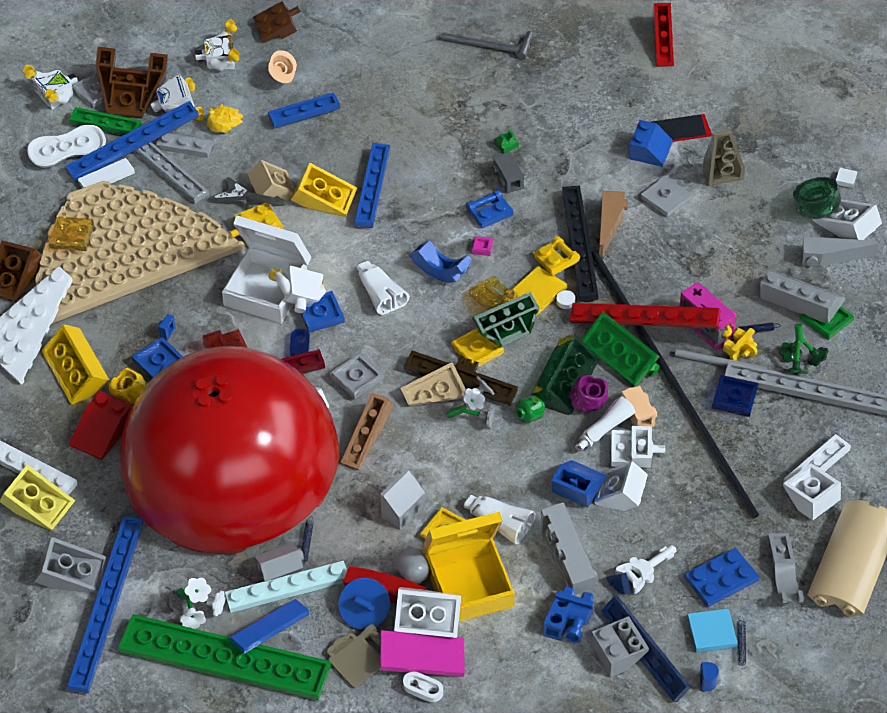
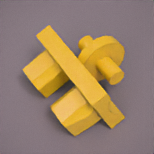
[723,328,758,361]

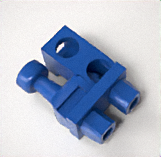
[543,586,594,643]

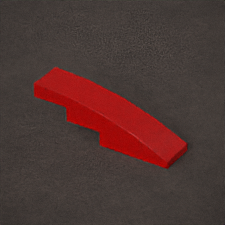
[343,566,431,604]

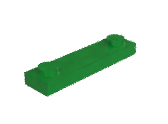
[69,107,142,135]

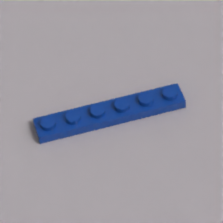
[355,143,390,228]

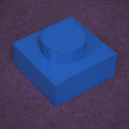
[158,314,176,341]

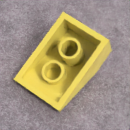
[0,465,75,531]

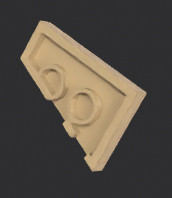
[400,362,466,407]

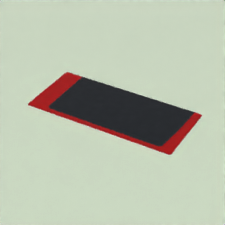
[637,114,712,142]

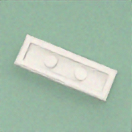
[78,158,135,188]

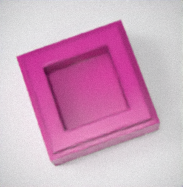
[472,236,493,256]

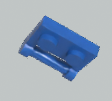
[466,189,514,229]

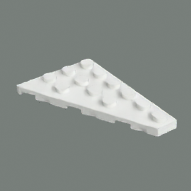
[0,267,73,385]

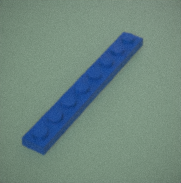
[65,101,199,182]

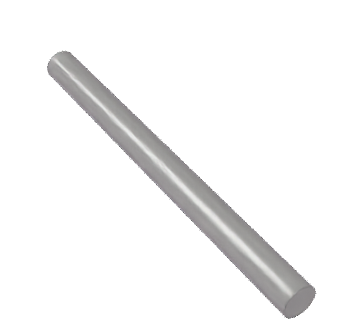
[675,349,767,369]

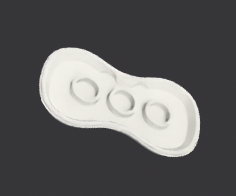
[27,125,106,168]

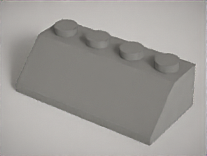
[760,271,845,324]

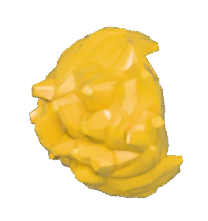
[207,104,243,134]

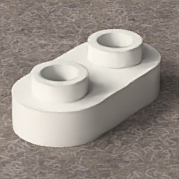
[403,672,443,702]

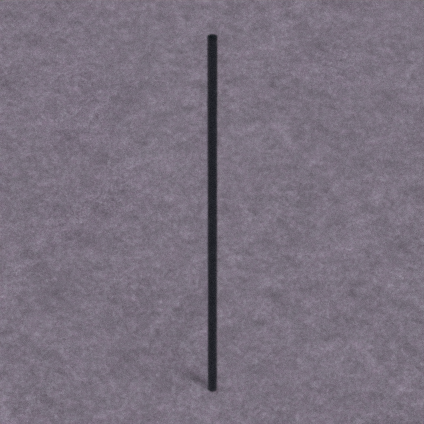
[591,250,759,519]

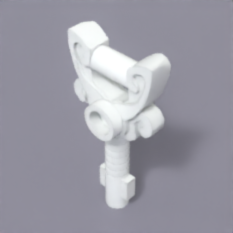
[615,545,676,594]

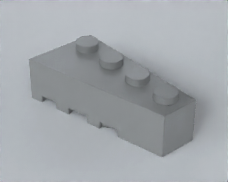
[540,502,597,595]

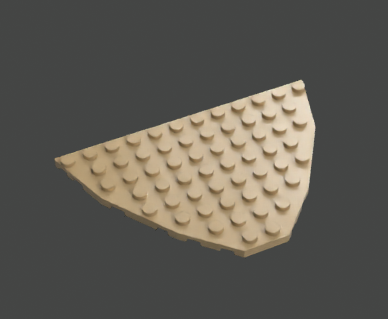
[35,181,245,324]

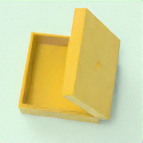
[422,511,515,622]

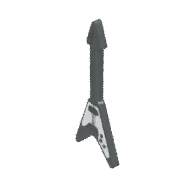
[208,177,286,207]

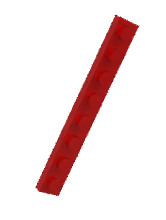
[569,303,721,329]

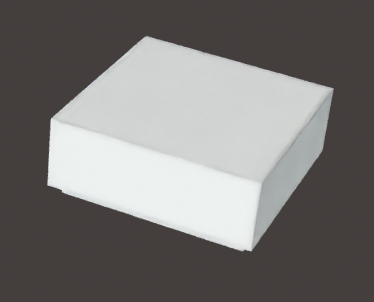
[835,168,857,188]

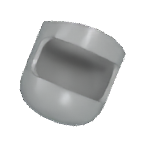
[395,548,430,584]

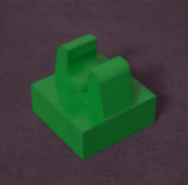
[494,130,519,154]

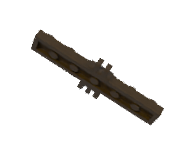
[404,350,518,406]

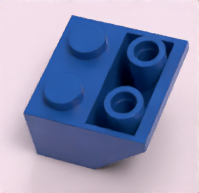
[551,460,607,508]

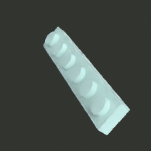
[225,561,347,613]

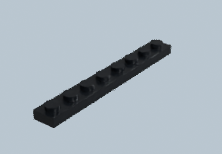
[562,186,599,301]

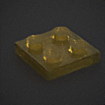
[49,216,94,251]

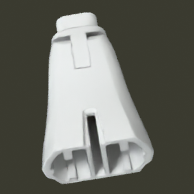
[357,261,410,315]
[575,396,636,452]
[464,495,536,544]

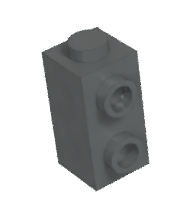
[491,152,524,193]

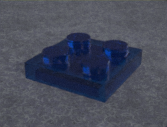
[712,375,759,417]

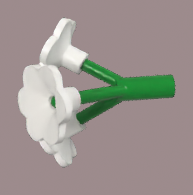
[177,578,225,629]

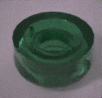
[793,177,841,219]

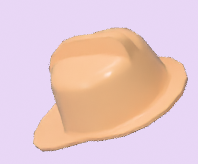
[268,50,297,83]

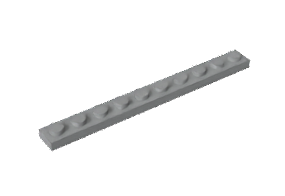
[724,361,887,416]

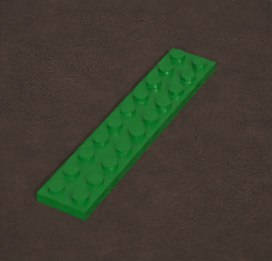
[118,614,331,701]

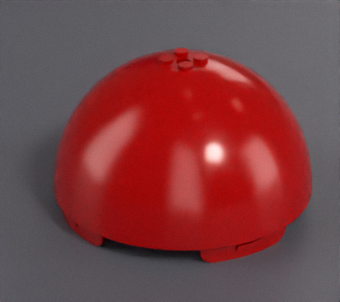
[120,346,339,554]

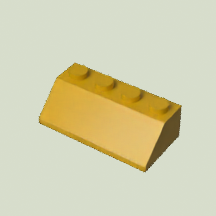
[42,324,110,404]

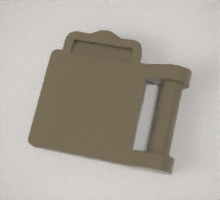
[327,624,380,688]

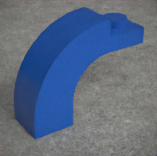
[409,240,472,283]

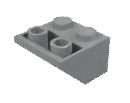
[591,616,649,677]

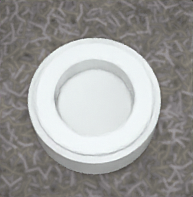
[556,291,575,309]

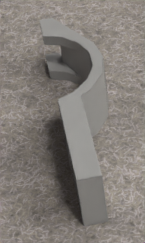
[768,533,804,603]

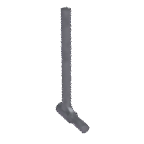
[441,31,533,60]

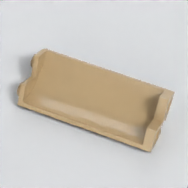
[807,500,887,617]

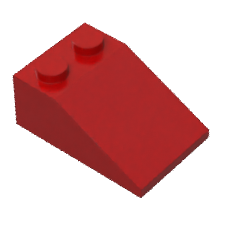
[69,391,132,460]

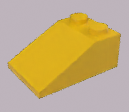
[291,163,357,216]

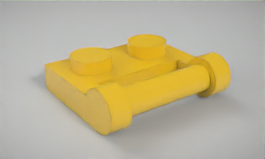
[533,236,580,275]

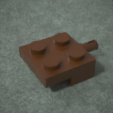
[253,1,301,43]

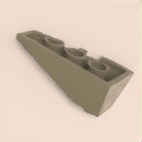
[702,130,745,186]

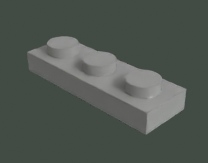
[156,133,213,158]

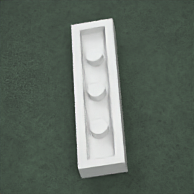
[783,434,851,483]

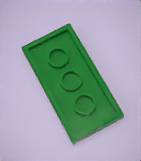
[580,312,660,387]

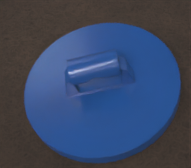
[339,578,390,630]

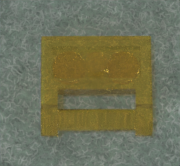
[468,276,518,310]

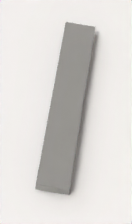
[134,142,209,204]

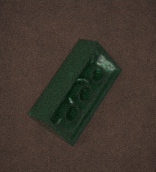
[531,334,599,415]

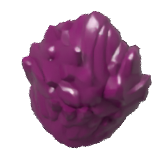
[569,375,608,413]

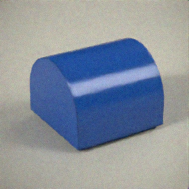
[699,662,719,692]

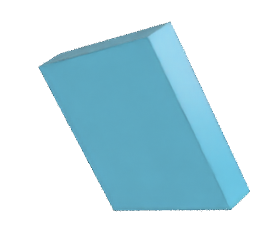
[687,609,738,653]

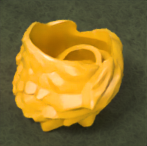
[109,368,146,405]

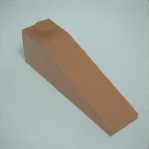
[599,191,628,257]
[340,393,393,470]

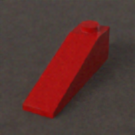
[652,3,674,67]

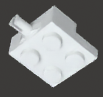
[611,426,665,468]

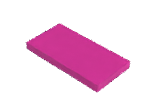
[380,630,465,677]

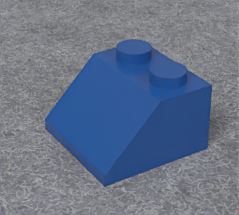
[629,120,673,167]

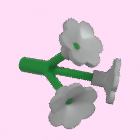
[446,376,495,428]

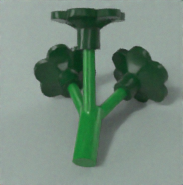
[778,323,829,374]

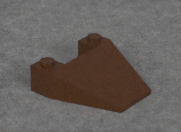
[96,47,168,118]

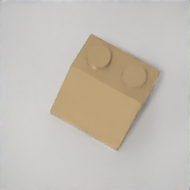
[248,160,295,200]

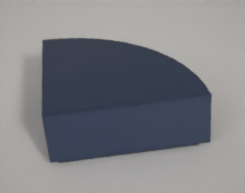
[606,573,631,594]

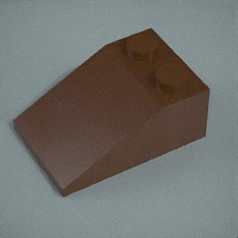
[0,240,43,302]

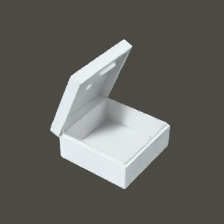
[222,216,311,324]

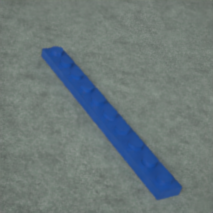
[67,516,144,694]

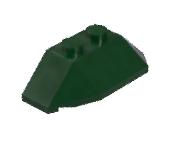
[472,292,539,348]

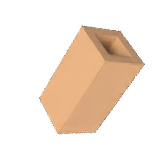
[622,386,657,427]

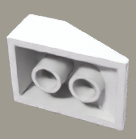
[812,198,882,240]
[394,587,461,638]

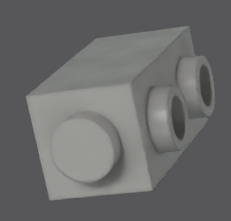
[254,542,304,582]

